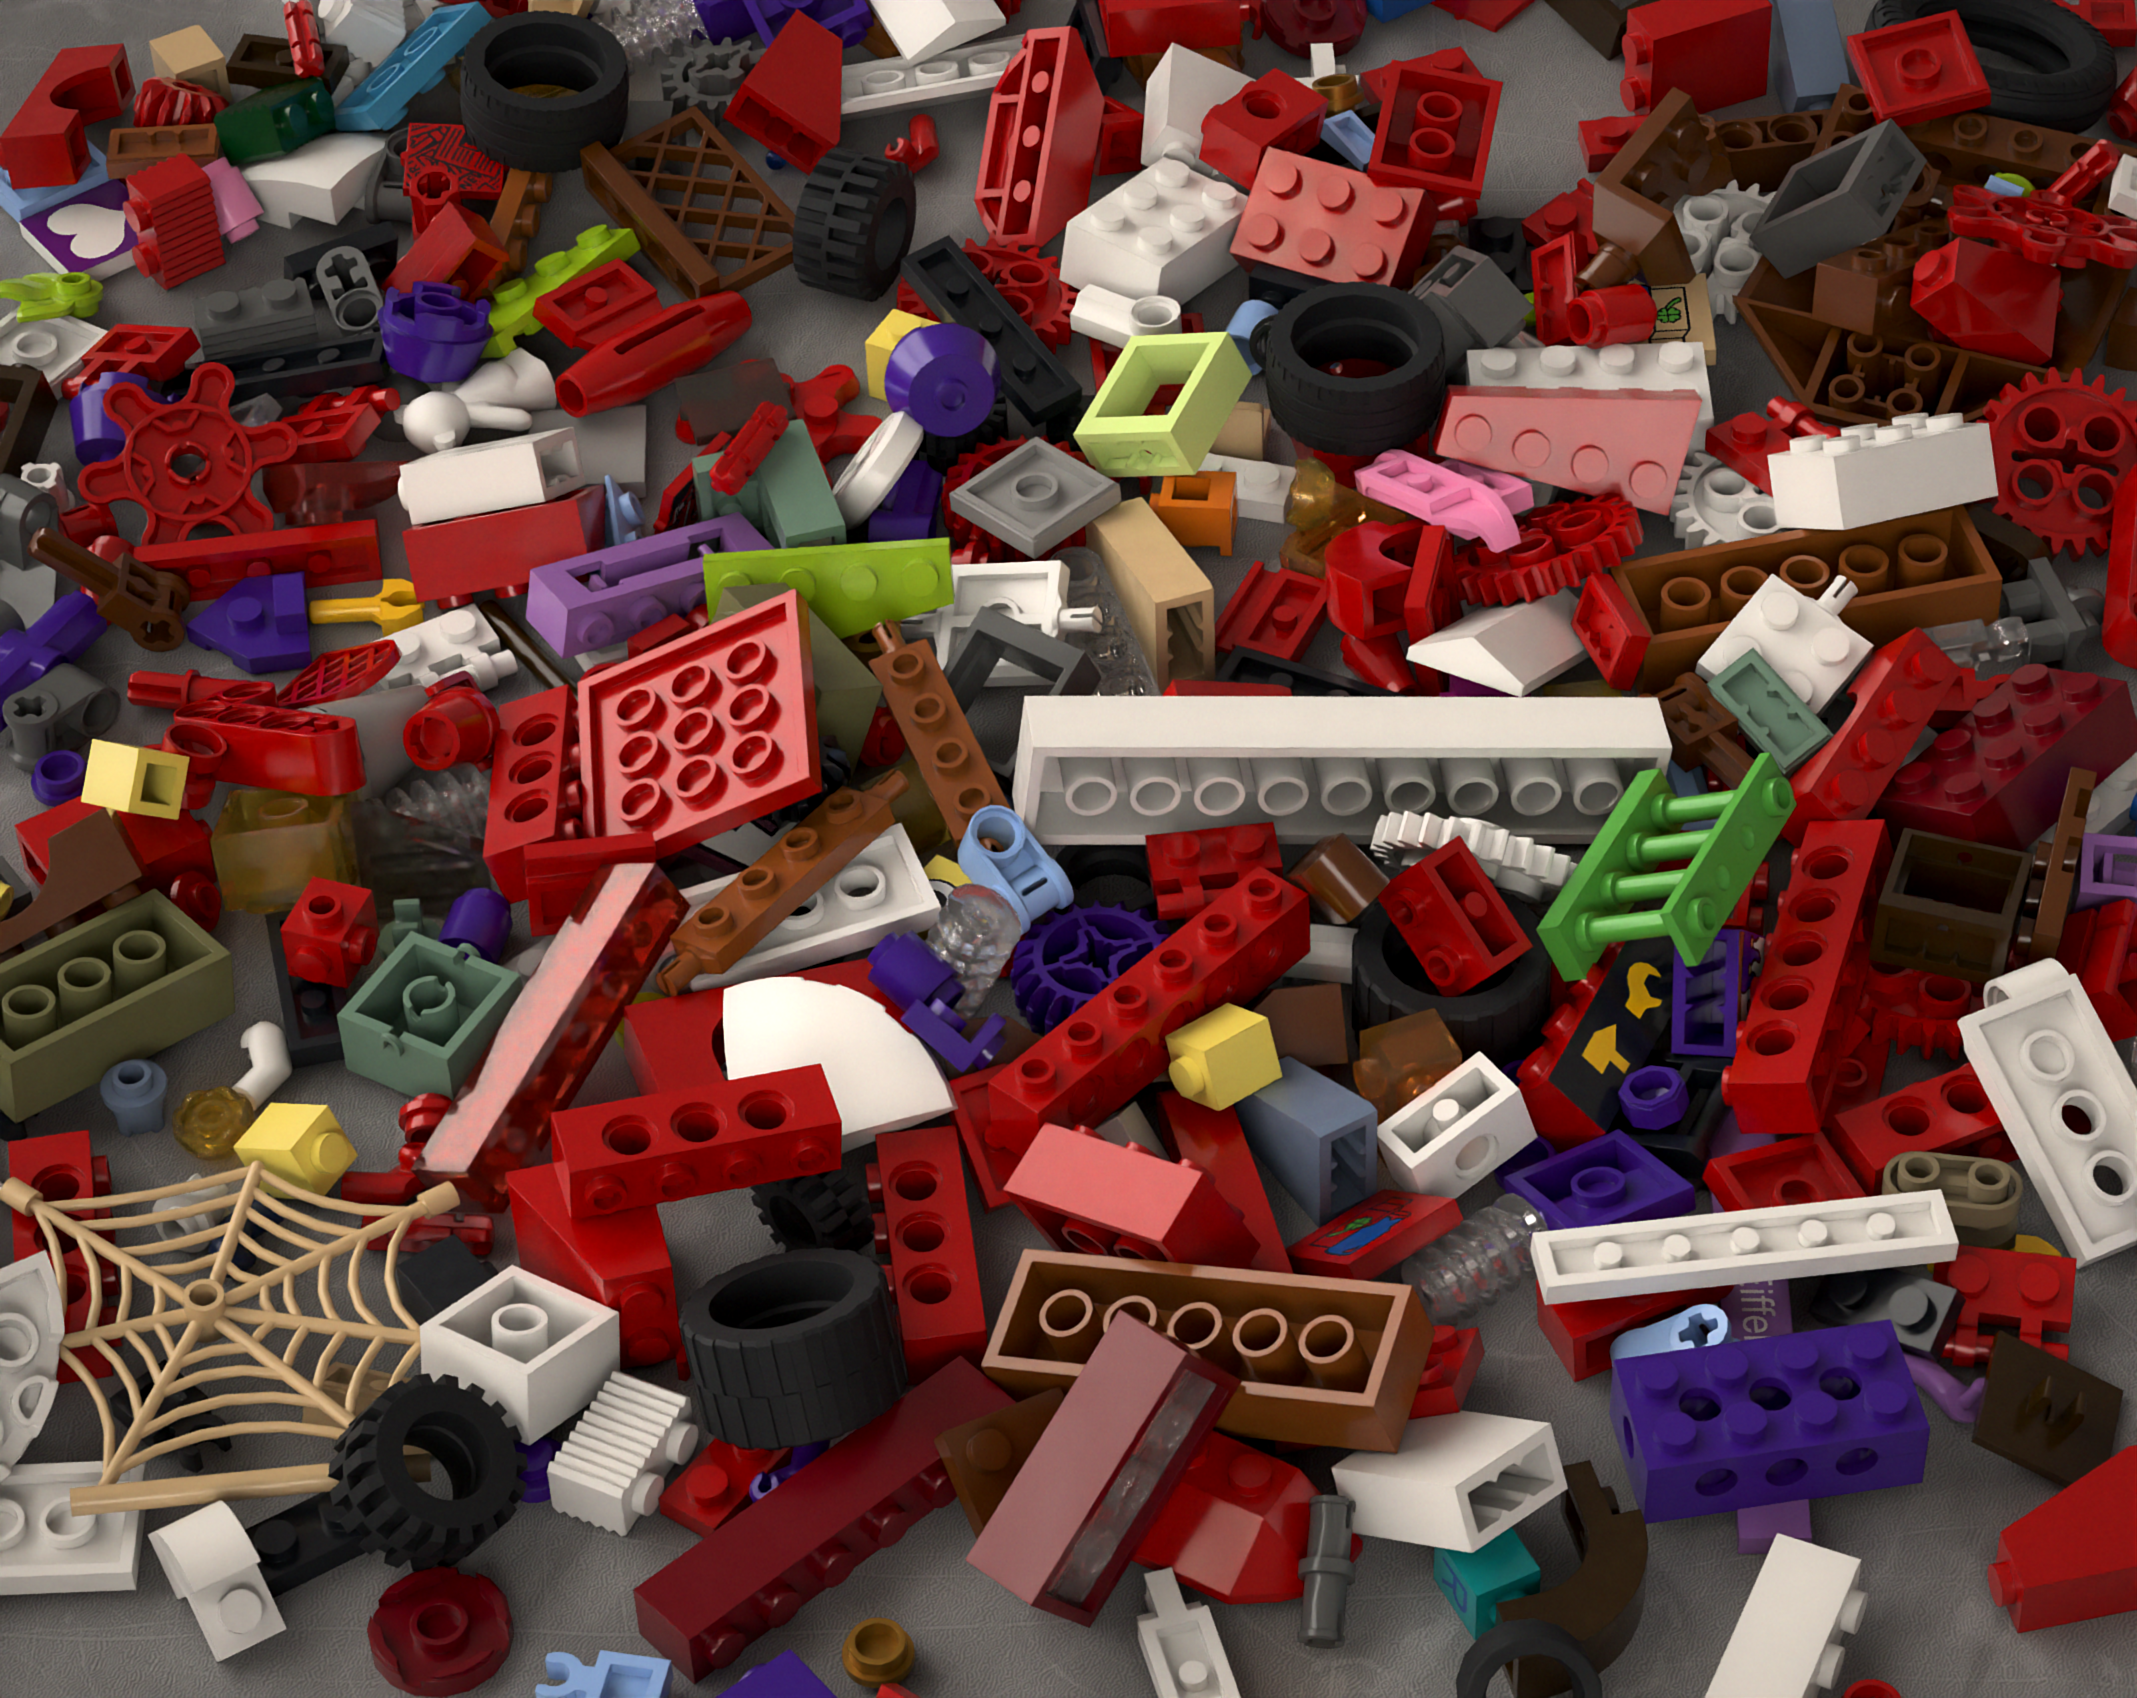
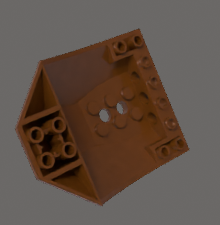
[1732,83,2137,428]

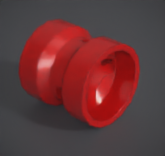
[161,722,227,810]

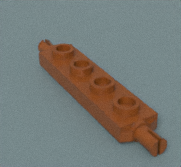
[475,168,553,303]
[868,619,1011,852]
[655,769,910,996]

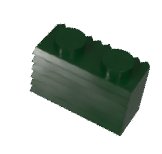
[213,76,336,166]

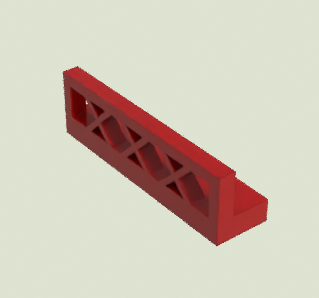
[133,519,383,602]

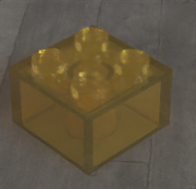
[210,787,368,914]

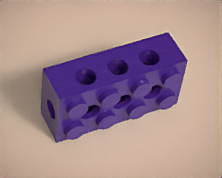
[1609,1319,1930,1524]

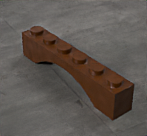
[944,982,1348,1097]

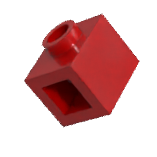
[280,876,380,989]

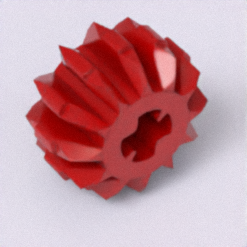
[133,76,229,128]

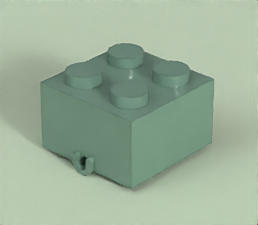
[337,931,529,1107]

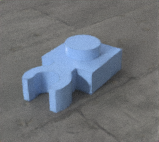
[535,1650,673,1698]

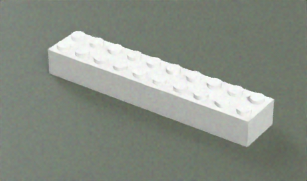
[1012,696,1673,845]

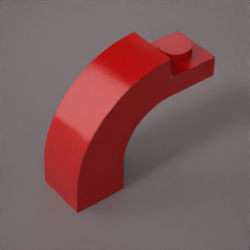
[1324,518,1454,641]

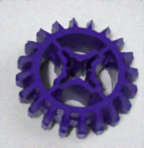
[1011,898,1171,1035]

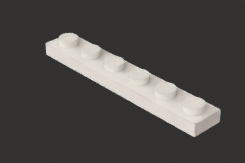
[1530,1189,1959,1305]

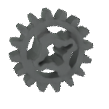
[661,37,767,129]

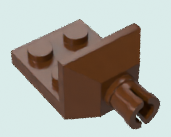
[1573,87,1713,293]

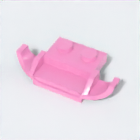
[1354,449,1534,553]

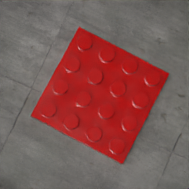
[577,588,822,861]

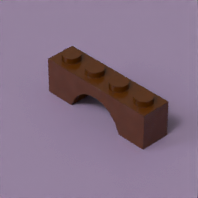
[0,807,153,964]

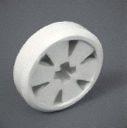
[832,411,923,531]

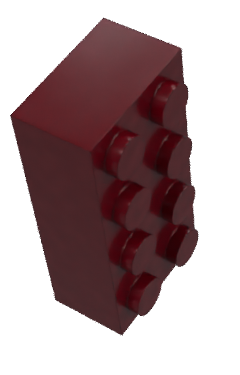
[1874,664,2137,862]

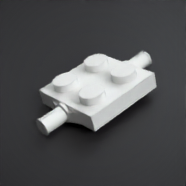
[900,560,1103,687]
[1695,573,1874,735]

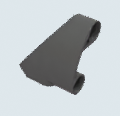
[0,473,59,637]

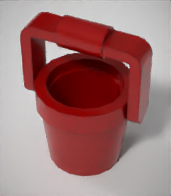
[403,670,500,777]

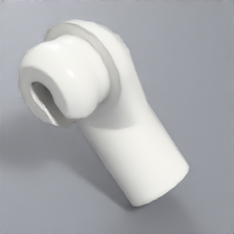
[231,1021,293,1112]

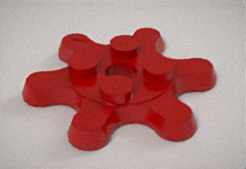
[1947,184,2137,269]
[675,359,882,490]
[78,362,298,546]

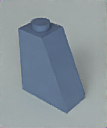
[1768,0,1851,114]
[1233,1056,1377,1228]

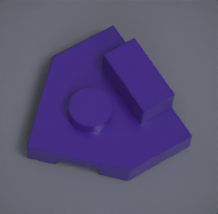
[186,571,312,674]

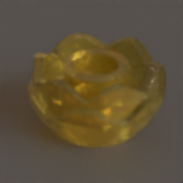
[1286,455,1335,531]
[172,1086,255,1161]

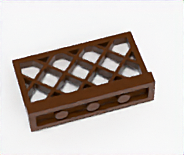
[579,105,795,301]

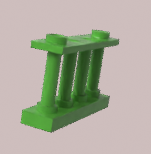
[1536,752,1797,982]

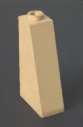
[1085,497,1215,694]

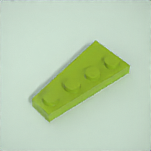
[480,224,641,358]
[702,537,955,639]

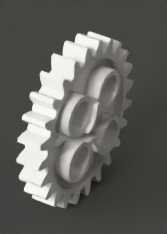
[1673,180,1777,324]
[1670,452,1803,550]
[1370,811,1578,910]

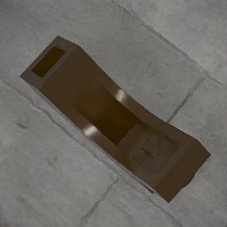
[1495,1460,1648,1698]

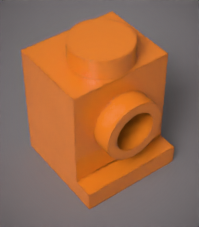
[1149,471,1239,556]

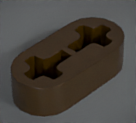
[1964,504,2053,584]

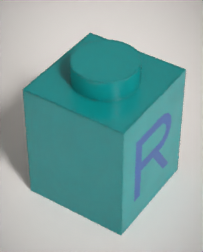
[1433,1527,1541,1641]

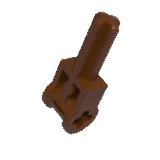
[27,527,190,652]
[1637,672,1755,790]

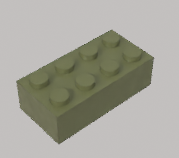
[0,888,235,1124]

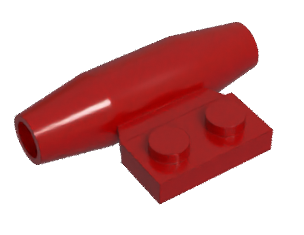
[532,258,752,418]

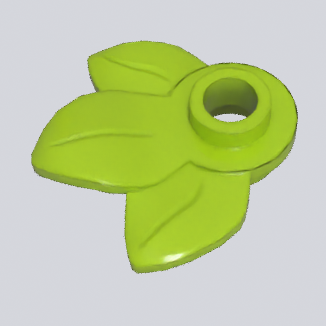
[0,272,104,323]

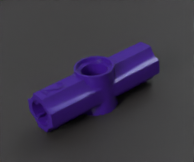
[0,590,107,733]

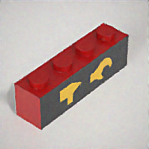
[1516,908,1674,1153]

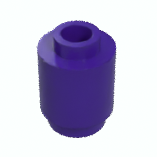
[437,888,513,965]
[867,930,966,1013]

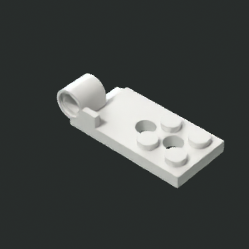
[631,823,944,996]
[1957,958,2137,1269]

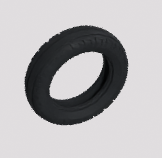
[1864,0,2117,135]

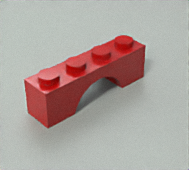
[0,43,136,190]
[1780,627,1961,848]

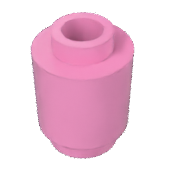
[201,157,264,245]

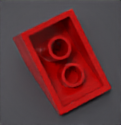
[1366,59,1503,200]

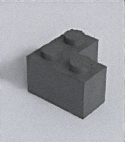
[1408,245,1534,379]

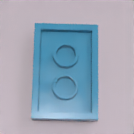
[334,1,492,132]

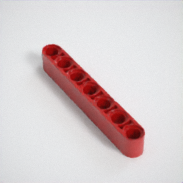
[1156,1089,1322,1457]

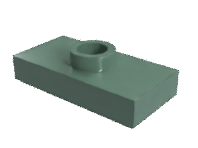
[1706,648,1834,780]

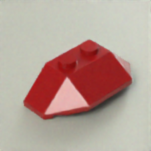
[974,26,1104,249]
[1131,1430,1363,1605]

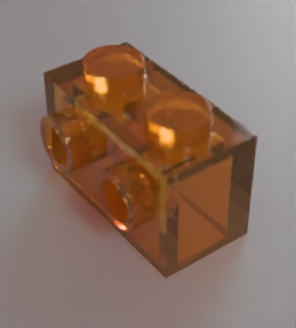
[1353,1008,1462,1168]

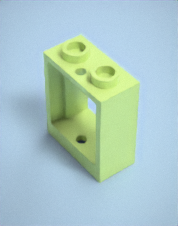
[1073,332,1252,477]

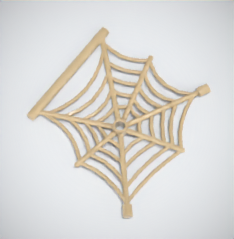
[0,1160,460,1517]

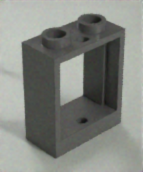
[1749,118,1927,279]
[942,605,1102,796]

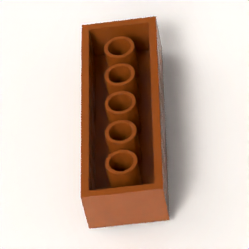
[1608,504,2003,696]
[981,1248,1435,1454]

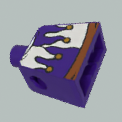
[1671,928,1766,1057]

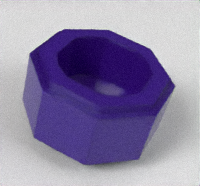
[1618,1065,1690,1130]

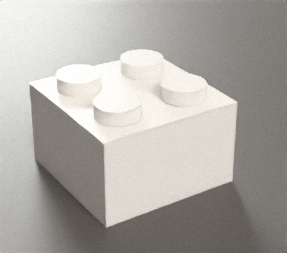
[420,1265,620,1446]

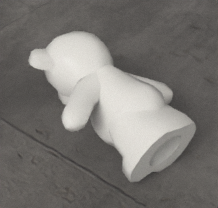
[393,347,557,455]

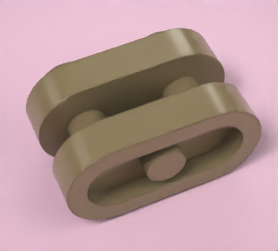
[1882,1151,2023,1250]

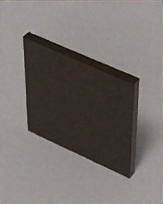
[1971,1330,2124,1488]

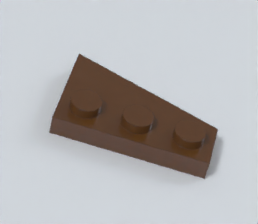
[2014,766,2097,967]

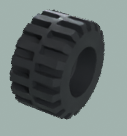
[792,147,917,302]
[328,1373,528,1572]

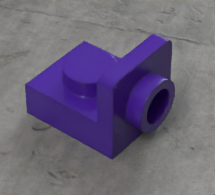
[900,998,1007,1073]

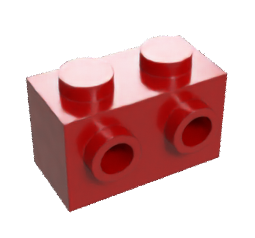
[1377,835,1533,997]

